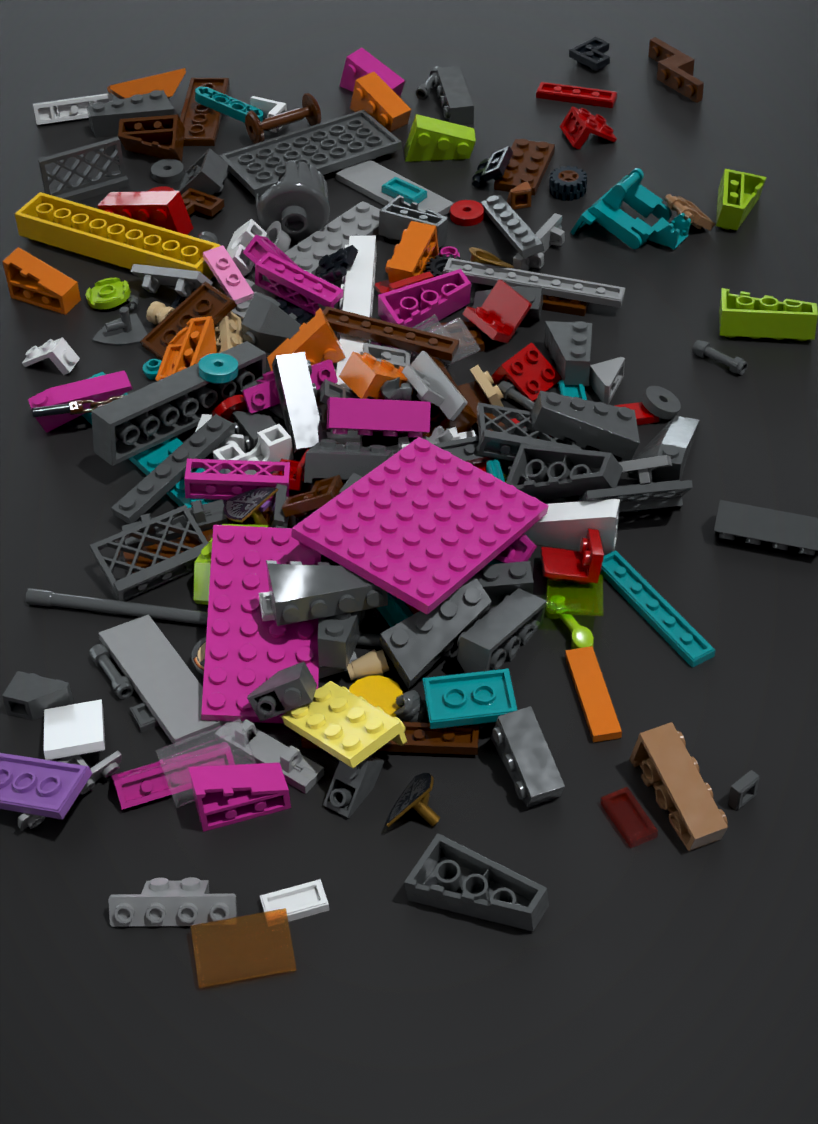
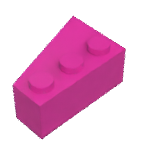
[340,47,405,96]
[188,762,291,832]

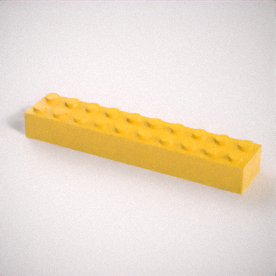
[15,192,220,280]

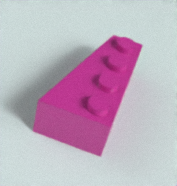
[378,269,471,330]
[327,397,431,438]

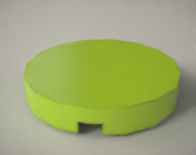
[85,277,131,310]

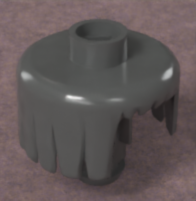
[256,160,330,241]

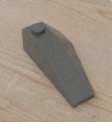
[241,292,301,353]
[629,415,700,483]

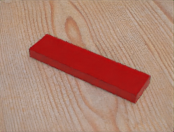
[536,82,617,108]

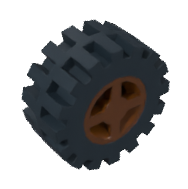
[549,166,587,201]

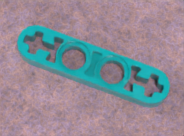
[195,86,264,123]

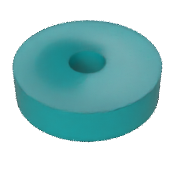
[198,353,238,383]

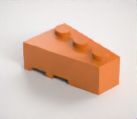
[350,72,411,132]
[385,221,439,283]
[2,247,81,315]
[267,308,346,371]
[339,352,414,400]

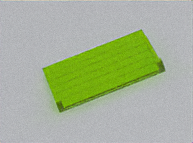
[546,575,603,616]

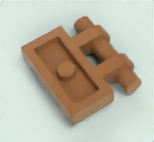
[664,194,715,231]

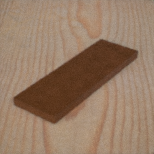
[180,78,230,146]

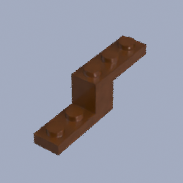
[648,37,704,103]

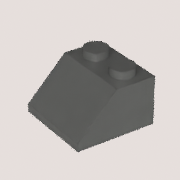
[178,148,229,195]

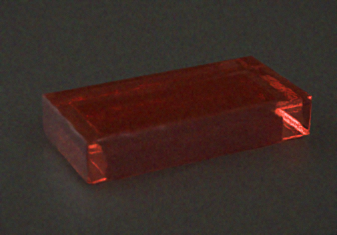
[600,787,658,849]

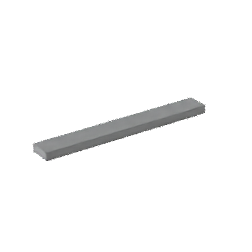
[443,258,626,308]

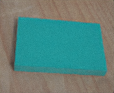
[423,668,517,729]

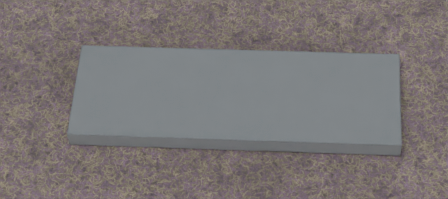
[336,160,454,216]
[99,614,227,746]

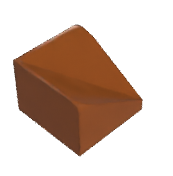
[507,181,532,210]

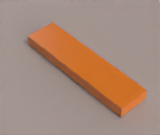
[565,646,622,742]

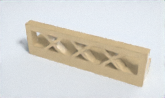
[214,311,243,353]

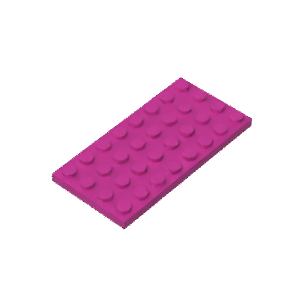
[201,525,321,723]

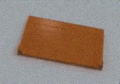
[191,908,297,989]

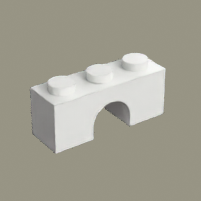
[227,219,267,277]
[213,424,294,475]

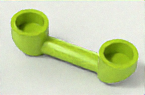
[544,597,594,649]

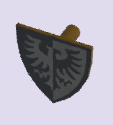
[224,487,278,526]
[386,773,440,827]

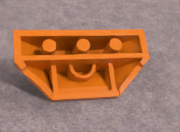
[107,68,186,99]
[155,316,217,381]

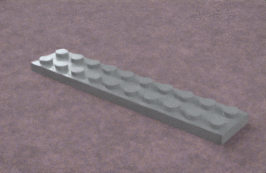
[224,201,381,322]

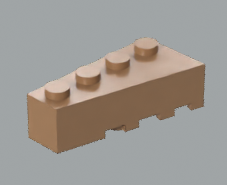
[629,722,728,851]

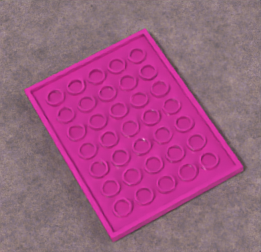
[291,437,549,615]

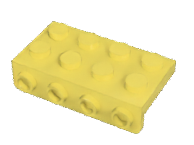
[281,681,407,768]

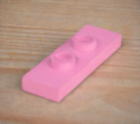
[203,245,254,305]

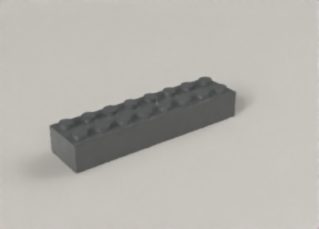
[91,341,266,466]

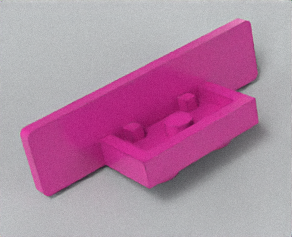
[242,360,338,413]

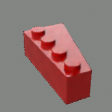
[97,191,193,235]

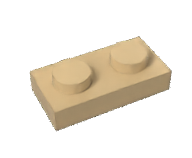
[470,365,504,407]

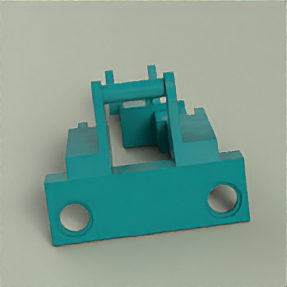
[570,168,691,250]

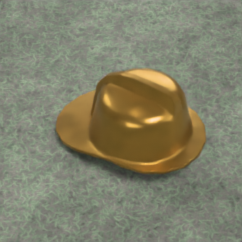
[469,247,514,268]

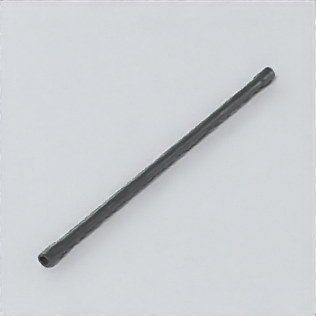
[26,588,453,658]

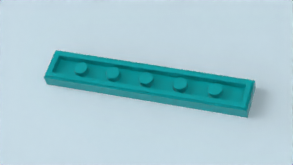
[600,550,716,668]

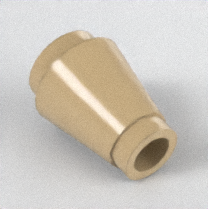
[347,649,390,681]

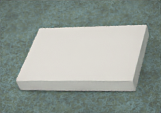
[44,699,105,760]

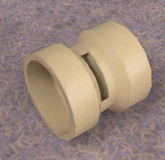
[146,301,174,325]

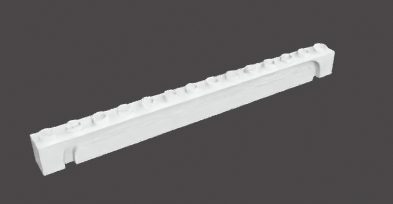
[327,236,377,447]

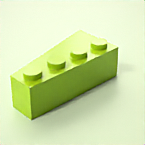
[719,288,818,341]

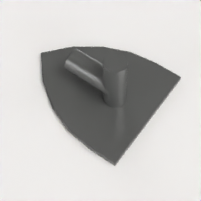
[92,307,147,346]

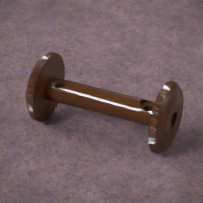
[245,93,321,144]

